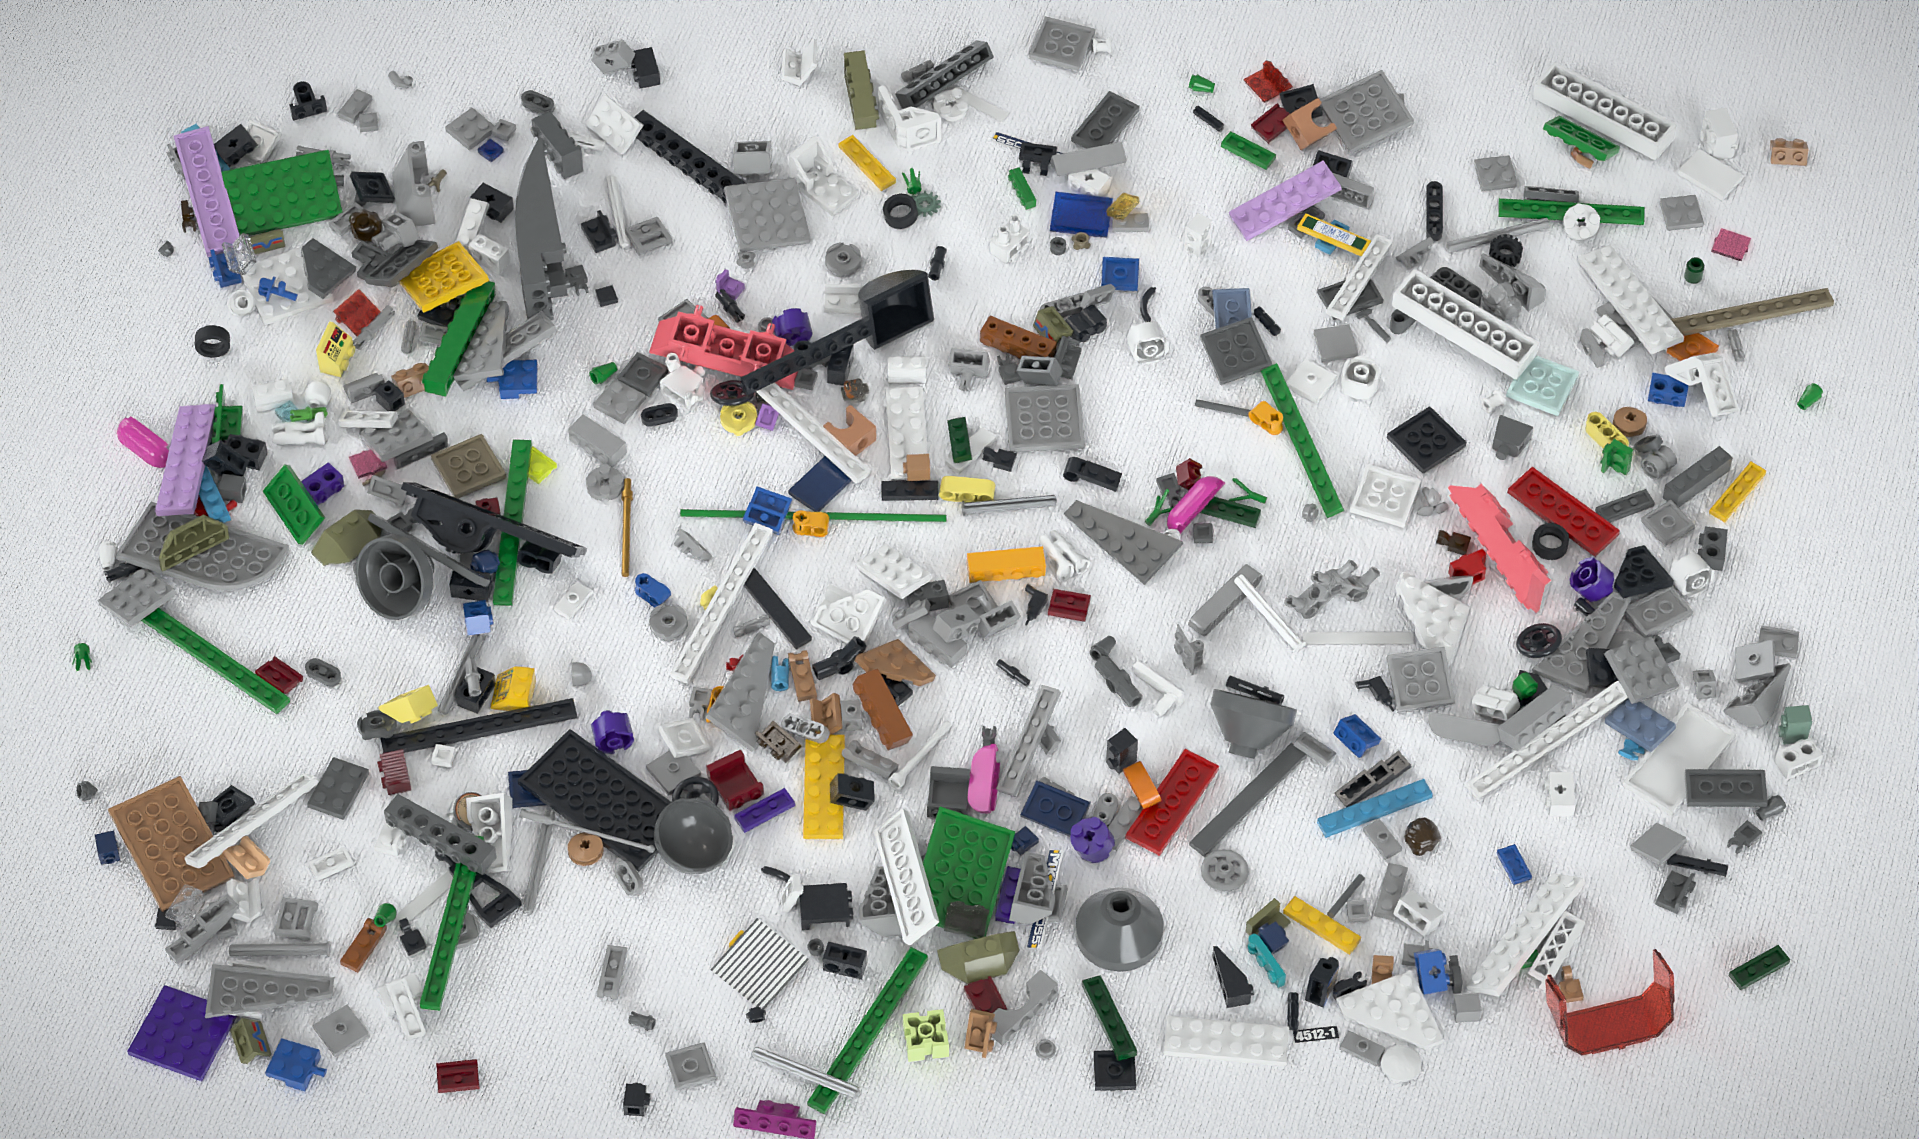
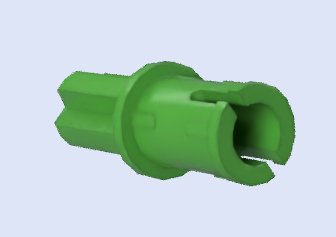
[290,407,328,422]

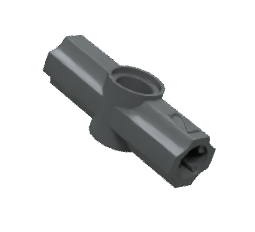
[1095,655,1143,707]

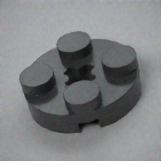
[357,710,397,740]

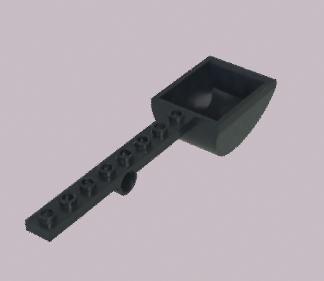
[741,270,935,396]

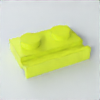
[528,446,557,484]

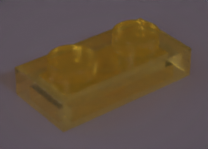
[1107,193,1139,220]

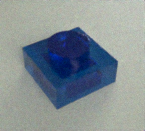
[478,138,504,162]

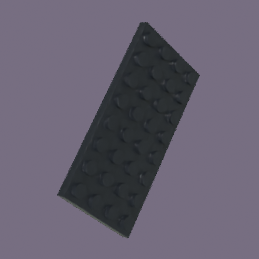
[518,729,671,872]

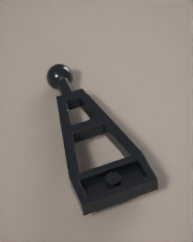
[435,850,522,928]

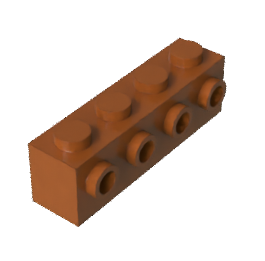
[980,315,1056,359]
[852,668,913,751]

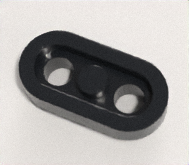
[641,403,678,427]

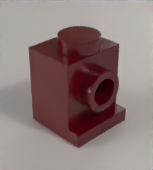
[1176,458,1203,490]

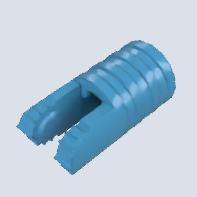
[771,656,789,691]

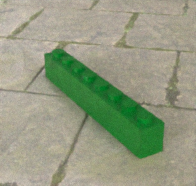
[422,281,496,397]

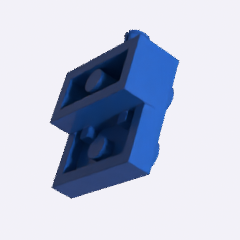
[487,359,538,399]
[743,486,792,535]
[265,1038,327,1092]

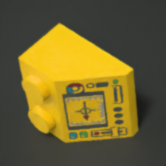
[490,666,536,711]

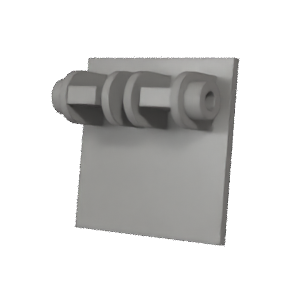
[1174,624,1204,675]

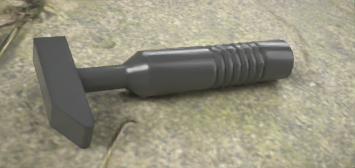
[1356,309,1391,343]

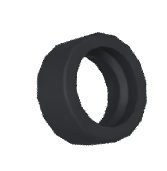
[882,193,918,229]
[194,325,230,358]
[1532,523,1569,560]

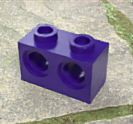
[301,462,345,506]

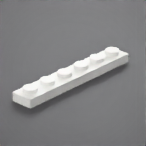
[1326,234,1393,321]

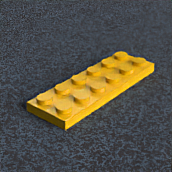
[803,735,845,839]

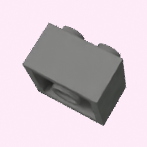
[733,140,772,176]

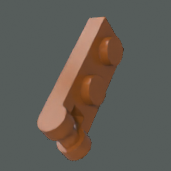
[340,918,387,973]

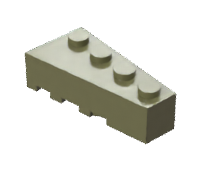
[844,50,879,130]

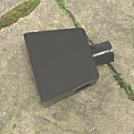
[1492,415,1533,460]

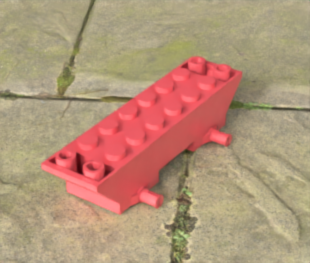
[649,305,798,390]
[1448,483,1551,613]

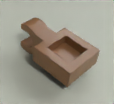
[1558,965,1584,1003]

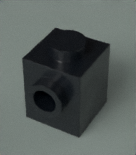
[375,380,405,412]
[623,1082,651,1117]

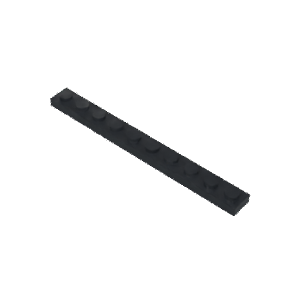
[380,698,577,753]

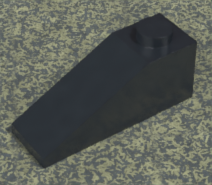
[1212,946,1254,1008]

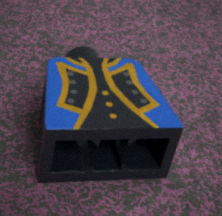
[1305,957,1340,1008]

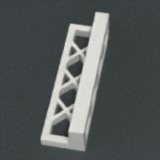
[1528,911,1586,992]

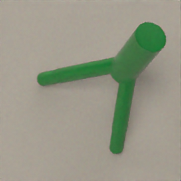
[1229,478,1267,504]
[1145,489,1174,526]

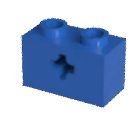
[1414,949,1450,995]

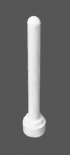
[888,721,952,790]

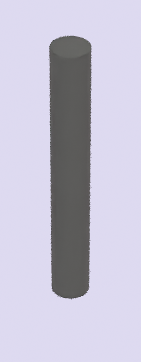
[1195,399,1251,417]
[1327,874,1365,918]

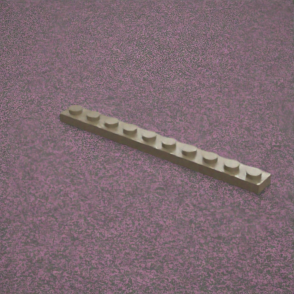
[1670,288,1834,336]

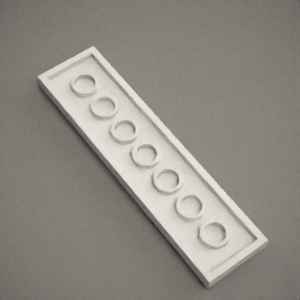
[1578,244,1684,354]
[874,808,939,945]
[1466,873,1585,996]

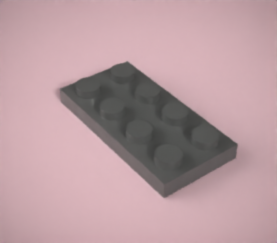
[1071,91,1140,149]
[364,240,439,288]
[1685,769,1768,807]

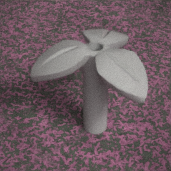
[1417,487,1449,516]

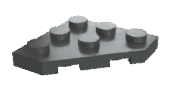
[301,238,357,299]

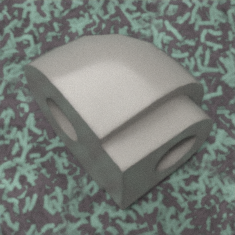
[571,662,592,686]

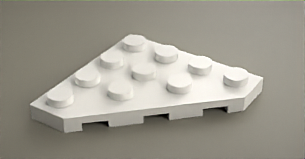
[1396,571,1470,667]
[1336,970,1444,1050]

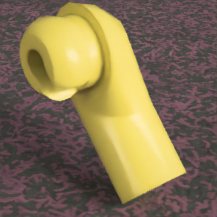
[700,585,718,610]

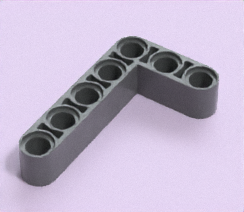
[1389,267,1482,335]

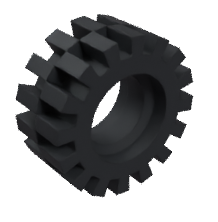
[1489,234,1523,267]

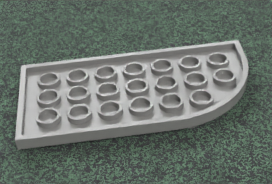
[116,501,290,591]

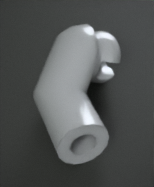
[388,71,413,88]

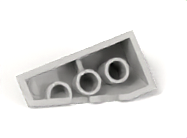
[1723,663,1791,727]
[859,866,902,936]

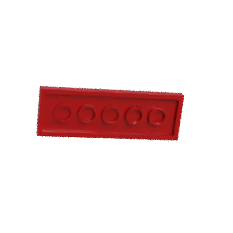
[1507,467,1620,557]
[1125,749,1219,856]

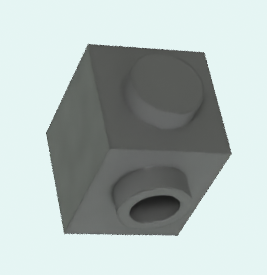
[217,474,247,503]

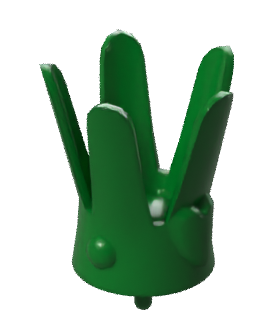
[902,168,922,195]
[72,643,92,671]

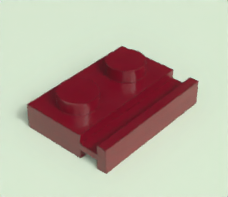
[1251,103,1289,144]
[1048,588,1091,622]
[255,656,303,695]
[964,976,1007,1013]
[436,1059,480,1093]

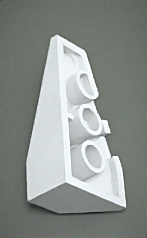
[466,793,513,874]

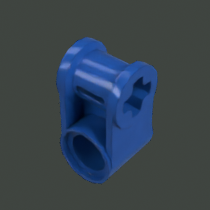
[635,573,671,608]

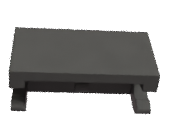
[1055,336,1082,380]

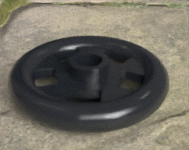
[710,380,755,406]
[1516,623,1562,658]
[672,776,719,806]

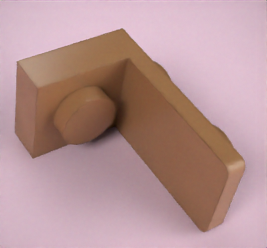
[1371,955,1394,985]

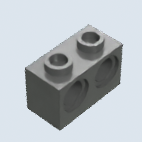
[1697,526,1728,571]

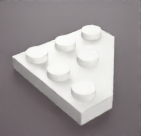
[811,589,887,643]

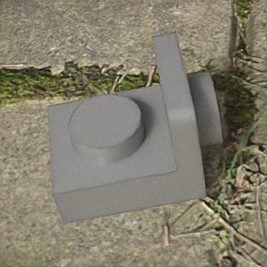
[1693,670,1717,699]
[1402,940,1433,966]

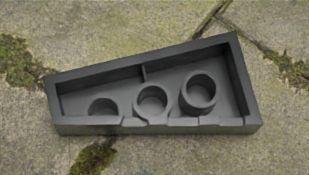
[530,111,584,179]

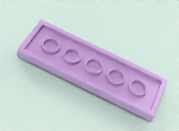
[1228,161,1342,241]

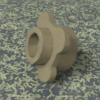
[1071,232,1091,250]

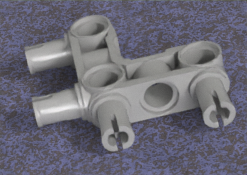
[1284,559,1380,619]

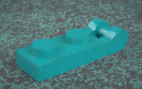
[1247,934,1286,988]

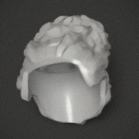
[1482,282,1521,321]

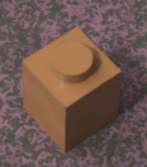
[903,454,930,481]

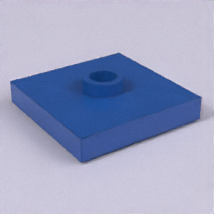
[1101,257,1139,291]

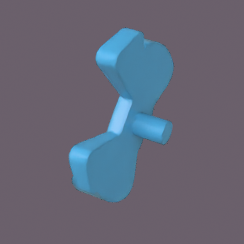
[1618,739,1645,760]

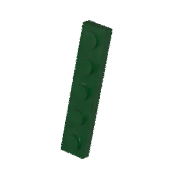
[1081,975,1137,1061]

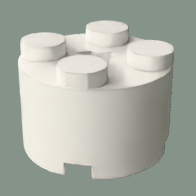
[1127,321,1169,364]
[1341,356,1380,400]
[1669,551,1714,598]

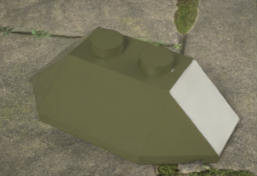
[311,509,382,566]
[159,515,229,572]
[937,931,1020,984]

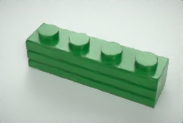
[1008,167,1036,210]

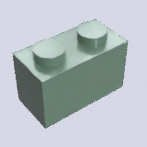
[1778,705,1813,745]

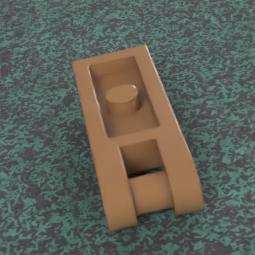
[788,650,817,702]

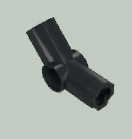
[812,636,867,680]

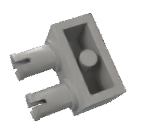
[372,212,420,251]

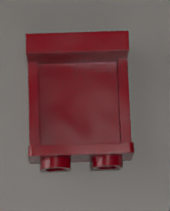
[706,749,764,811]

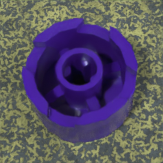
[772,308,813,346]
[1569,557,1614,603]
[591,710,634,754]
[1070,817,1115,863]

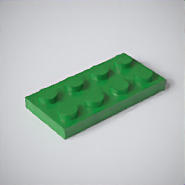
[1543,115,1621,161]
[263,464,326,545]

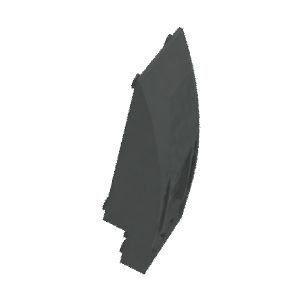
[515,137,570,320]

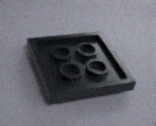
[1386,406,1467,474]

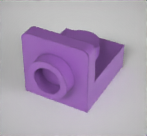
[715,269,745,301]
[755,403,780,431]

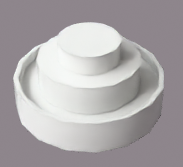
[227,289,255,316]

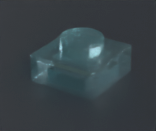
[275,400,299,423]

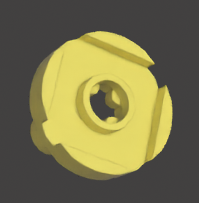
[720,402,757,436]

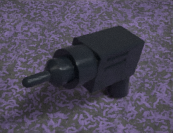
[1025,584,1048,626]
[1355,676,1394,712]

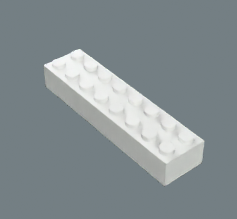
[1533,62,1677,160]
[1392,269,1539,380]

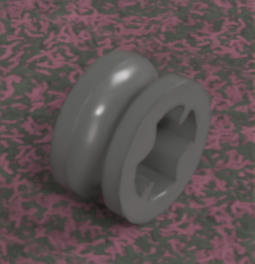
[1050,237,1066,255]

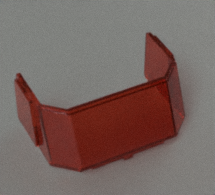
[1545,949,1675,1056]

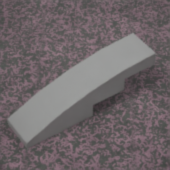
[165,894,239,965]

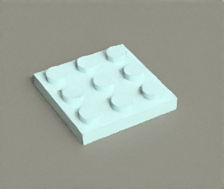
[1506,355,1580,416]

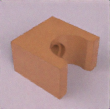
[1283,98,1337,151]
[823,405,876,456]

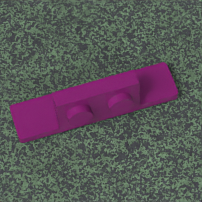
[733,1100,816,1139]

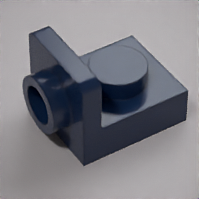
[1011,826,1039,856]

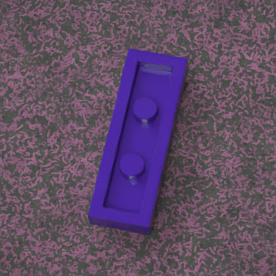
[734,788,795,833]
[995,866,1021,924]

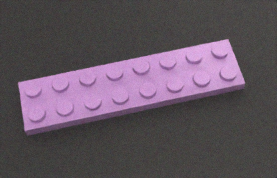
[173,126,243,257]
[155,404,217,516]

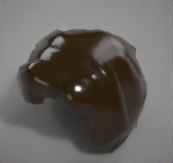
[348,209,383,243]
[1404,817,1441,856]

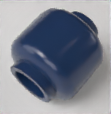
[470,549,500,574]

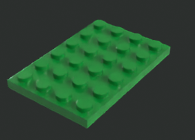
[221,149,343,238]
[923,807,1015,939]

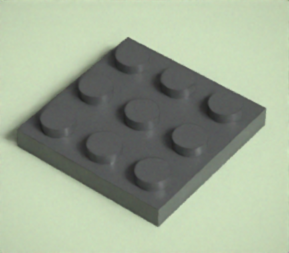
[1200,317,1273,385]

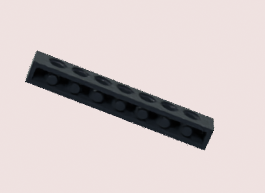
[634,110,747,204]

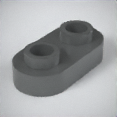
[521,90,555,115]
[1634,435,1663,454]
[305,658,341,687]

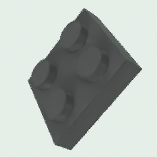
[617,352,668,397]

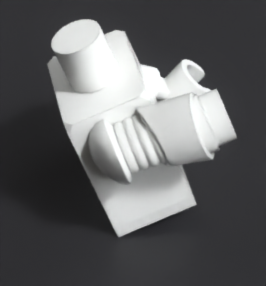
[660,353,705,410]

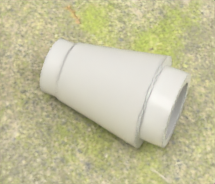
[98,541,118,571]

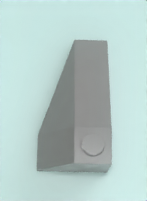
[1479,253,1547,312]
[1009,851,1055,925]

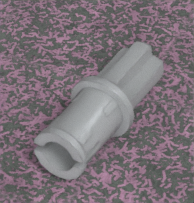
[465,659,481,696]

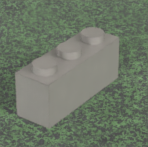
[568,414,627,467]
[908,614,967,668]

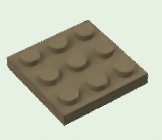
[431,433,507,499]

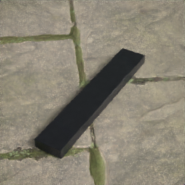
[743,567,812,649]

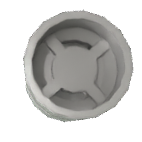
[1641,445,1677,480]

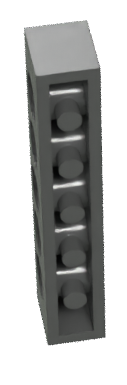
[895,40,994,109]
[384,794,497,875]

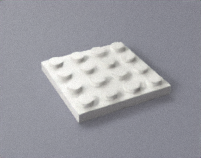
[238,246,333,325]

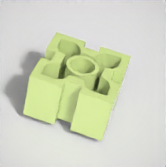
[903,1009,949,1062]

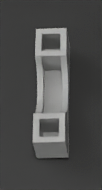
[992,969,1058,1046]

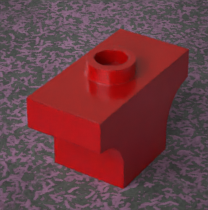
[1448,548,1487,585]

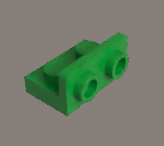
[1600,439,1634,475]

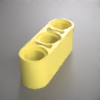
[1585,412,1629,448]
[939,476,996,503]

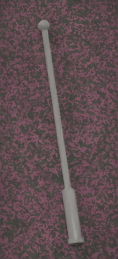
[519,808,655,853]

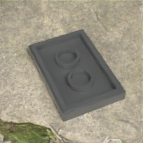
[1317,279,1384,320]

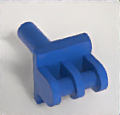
[258,276,298,302]

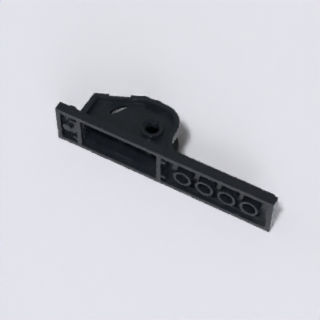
[401,482,588,558]

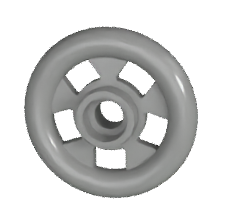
[1201,849,1249,891]

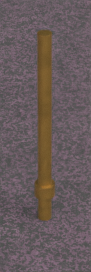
[621,478,633,577]

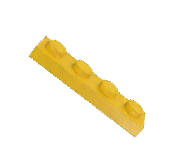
[1283,896,1361,955]

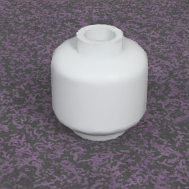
[304,380,331,408]

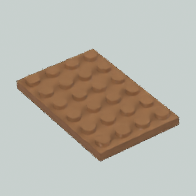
[108,776,235,911]

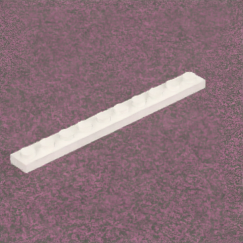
[670,523,773,684]
[1465,681,1628,801]

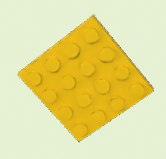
[399,241,489,313]

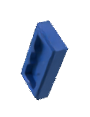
[1496,844,1532,885]

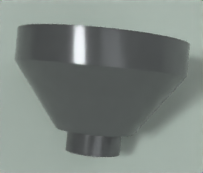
[356,534,434,620]
[1210,689,1297,759]
[1075,887,1164,972]

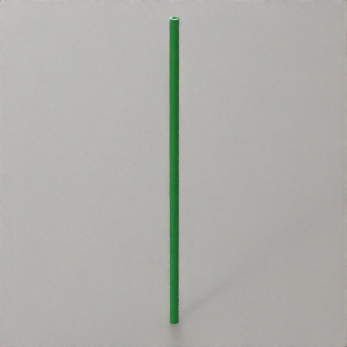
[680,509,947,522]

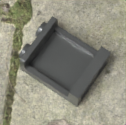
[927,766,970,819]

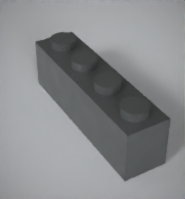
[1663,446,1733,507]

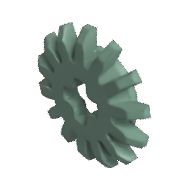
[909,191,941,217]

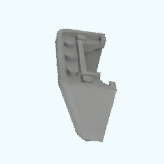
[392,141,435,227]

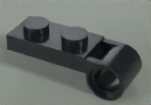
[1063,457,1122,492]

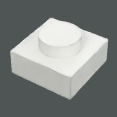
[431,744,456,768]

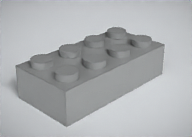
[1330,173,1374,210]

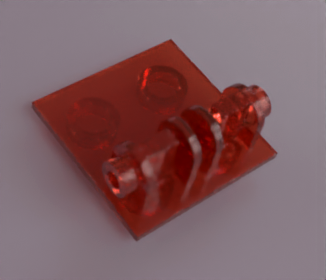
[1243,60,1293,103]
[333,289,381,337]

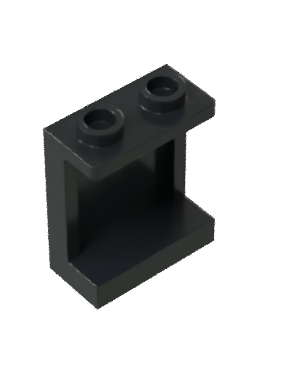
[799,883,854,931]

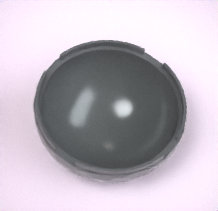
[654,798,733,875]

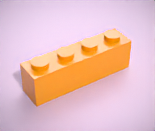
[967,546,1046,583]

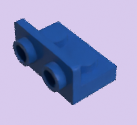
[208,249,242,288]
[1333,714,1382,758]

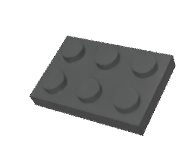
[307,757,369,820]

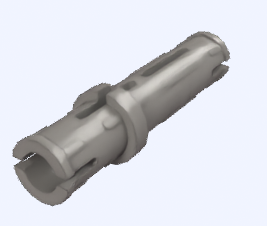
[296,145,351,166]
[353,305,395,350]

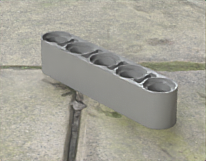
[1188,564,1263,636]

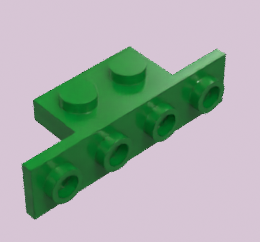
[212,384,243,444]

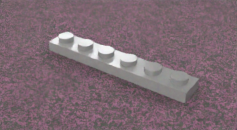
[996,685,1061,797]

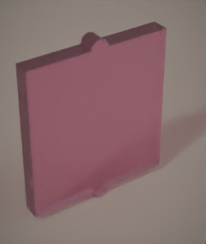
[1711,228,1751,262]
[349,449,388,479]

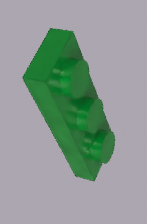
[1221,131,1276,170]

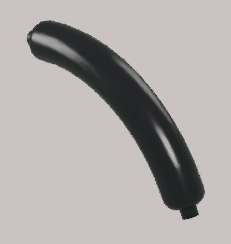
[1140,287,1156,322]
[761,866,791,883]

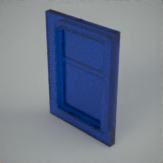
[1050,191,1113,238]

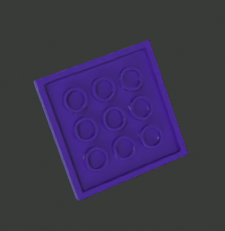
[127,985,238,1082]

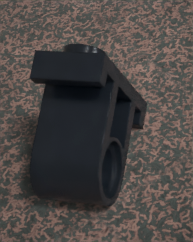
[289,81,327,121]

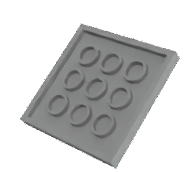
[1320,70,1415,154]
[724,178,811,252]
[1005,384,1085,452]

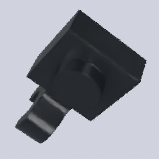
[982,447,1017,472]
[399,918,427,956]
[1332,971,1367,1001]

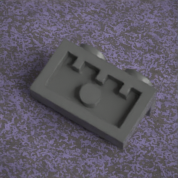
[1655,870,1696,914]

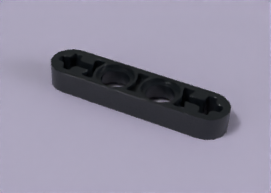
[1426,181,1443,242]

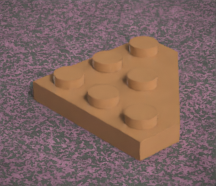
[855,639,936,686]

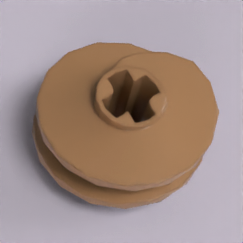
[1613,407,1647,437]
[568,833,604,866]

